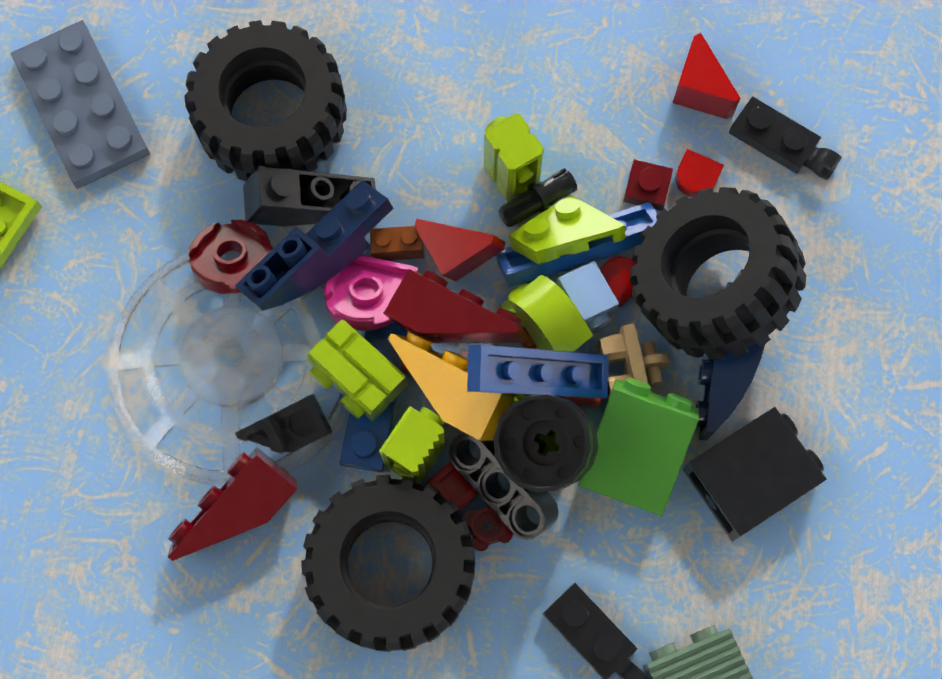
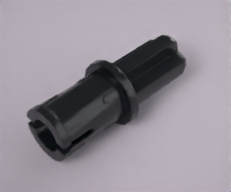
[498,168,577,227]

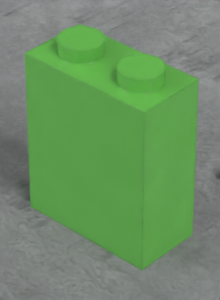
[578,378,699,516]

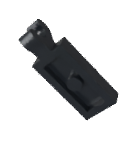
[729,96,842,180]
[542,583,649,679]

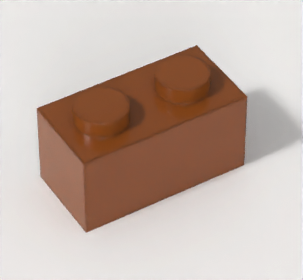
[370,226,424,260]

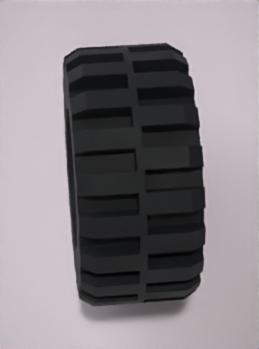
[184,20,347,181]
[630,187,807,360]
[301,474,475,652]

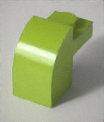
[498,275,593,352]

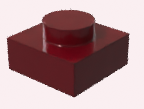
[623,159,673,211]

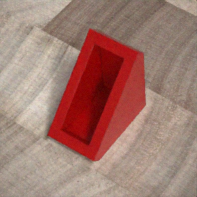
[672,33,741,119]
[414,218,506,282]

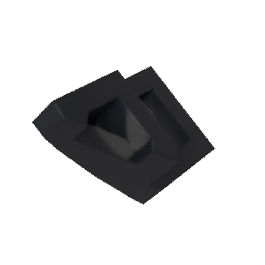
[235,393,333,454]

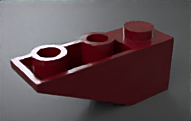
[383,269,528,343]
[167,447,297,561]

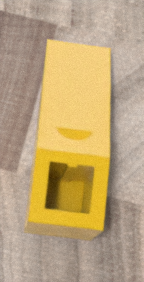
[388,331,516,441]

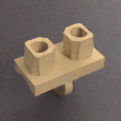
[597,323,671,399]

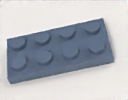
[10,20,151,189]

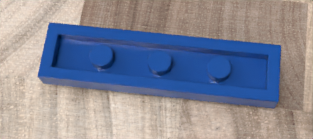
[496,202,658,288]
[339,323,408,473]
[467,345,609,398]

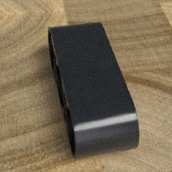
[448,433,559,539]

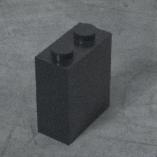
[682,407,827,542]

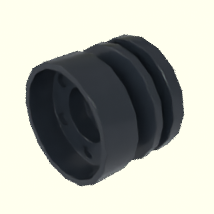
[493,394,599,492]

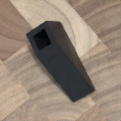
[243,166,376,227]

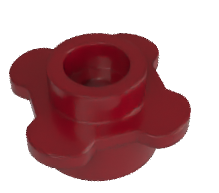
[464,506,513,551]

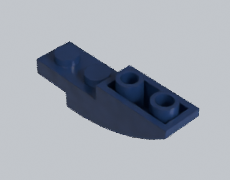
[235,180,394,311]
[695,269,766,441]

